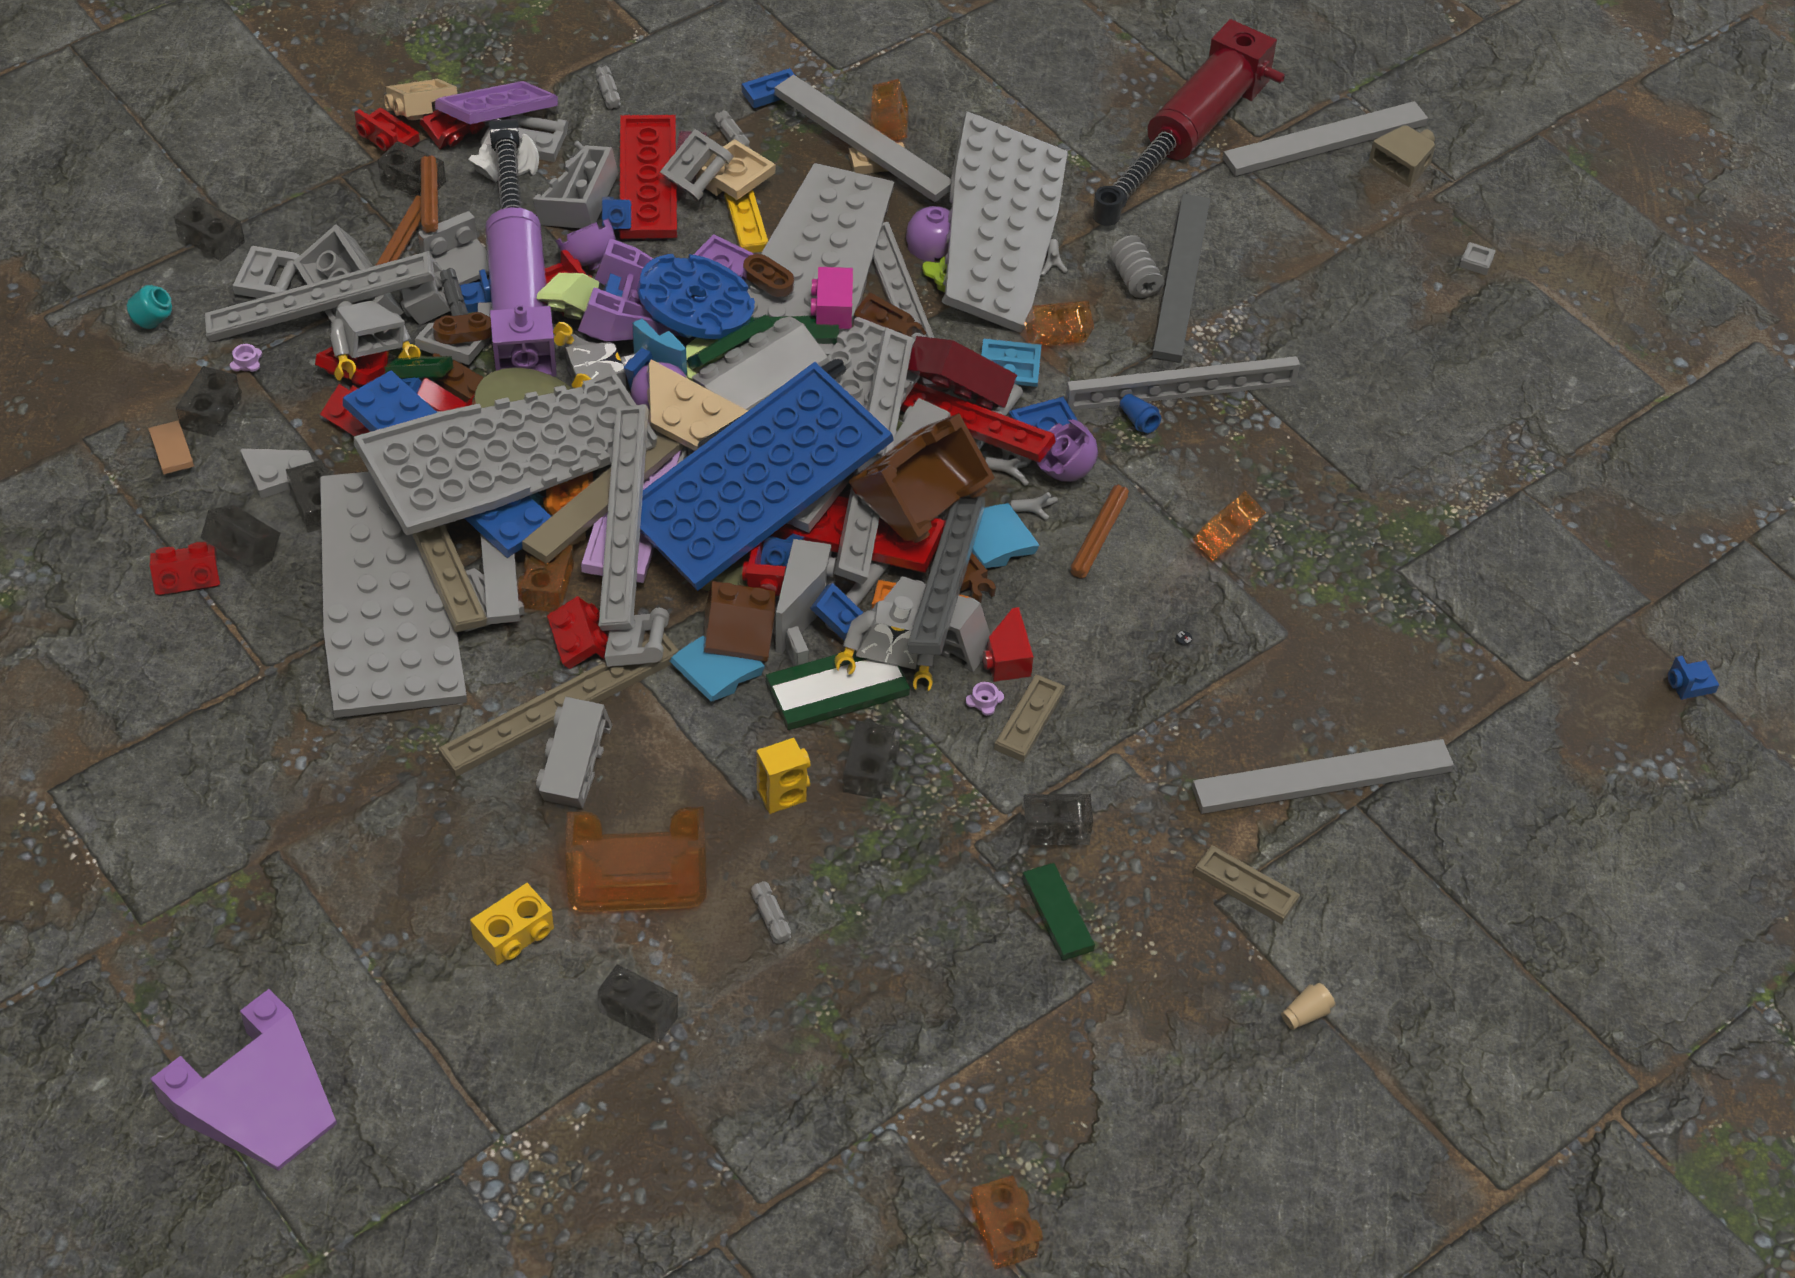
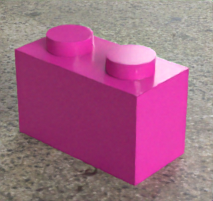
[811,267,853,329]

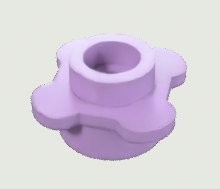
[230,344,262,372]
[966,682,1004,715]

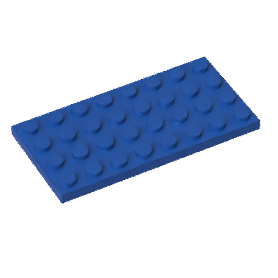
[640,362,894,591]

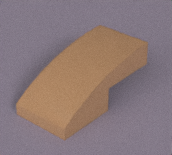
[148,420,194,474]

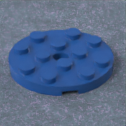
[637,254,755,339]

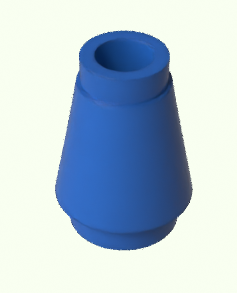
[1120,394,1161,433]

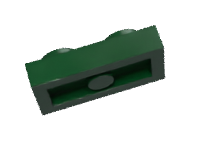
[385,356,454,381]

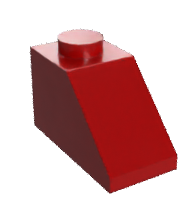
[983,607,1034,682]

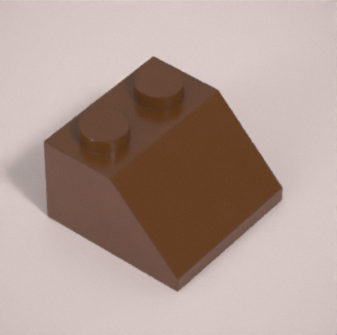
[704,581,775,662]

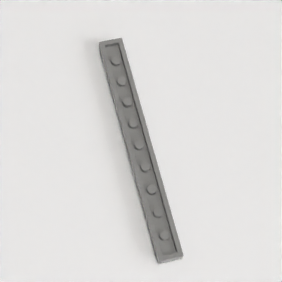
[834,328,914,584]

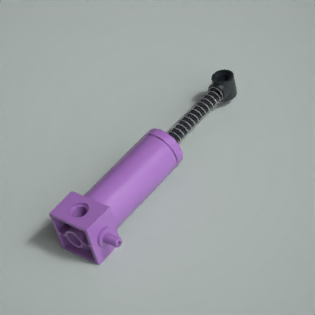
[485,119,557,376]

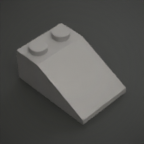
[775,539,836,653]

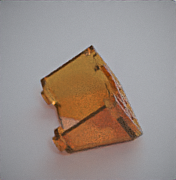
[565,807,707,912]

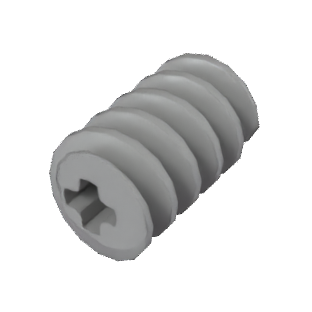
[1110,235,1164,298]

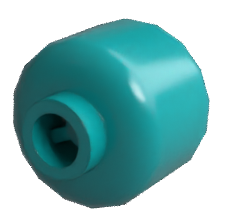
[127,285,172,329]

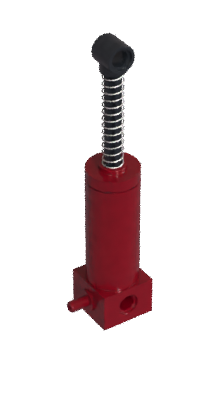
[1093,19,1285,226]

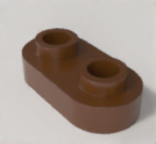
[743,254,794,297]
[433,312,492,344]

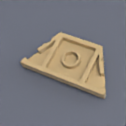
[647,359,748,451]

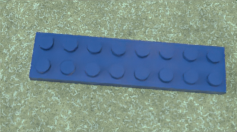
[342,370,552,558]

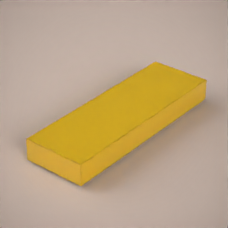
[724,189,768,253]

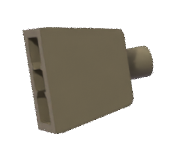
[1369,125,1435,188]

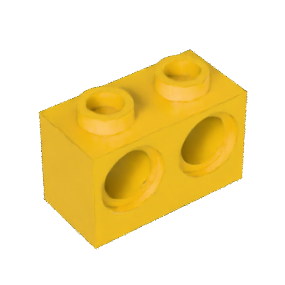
[757,737,811,814]
[470,883,554,966]

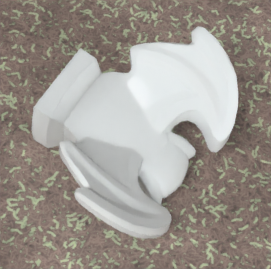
[468,118,539,182]

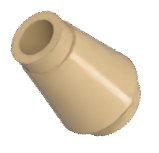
[1281,983,1335,1030]

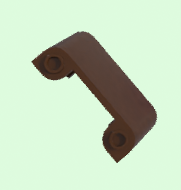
[849,414,995,544]

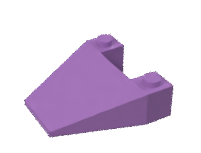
[578,238,699,341]
[150,989,337,1171]

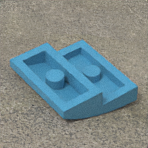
[632,318,687,376]
[981,339,1042,387]
[972,503,1040,568]
[670,635,765,702]

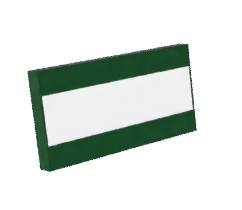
[766,650,910,730]

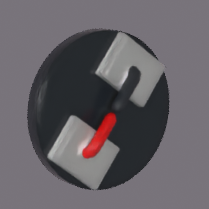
[1176,631,1192,645]

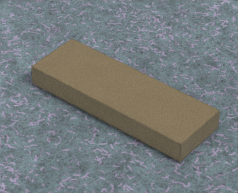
[994,674,1065,762]
[1194,845,1300,924]

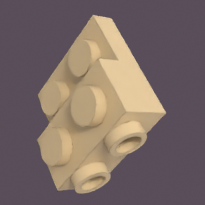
[384,79,457,120]
[696,139,776,200]

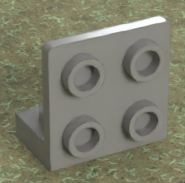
[418,211,489,285]

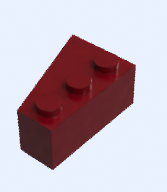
[907,336,1017,410]

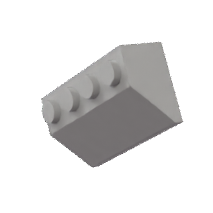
[293,224,403,322]
[692,316,830,411]

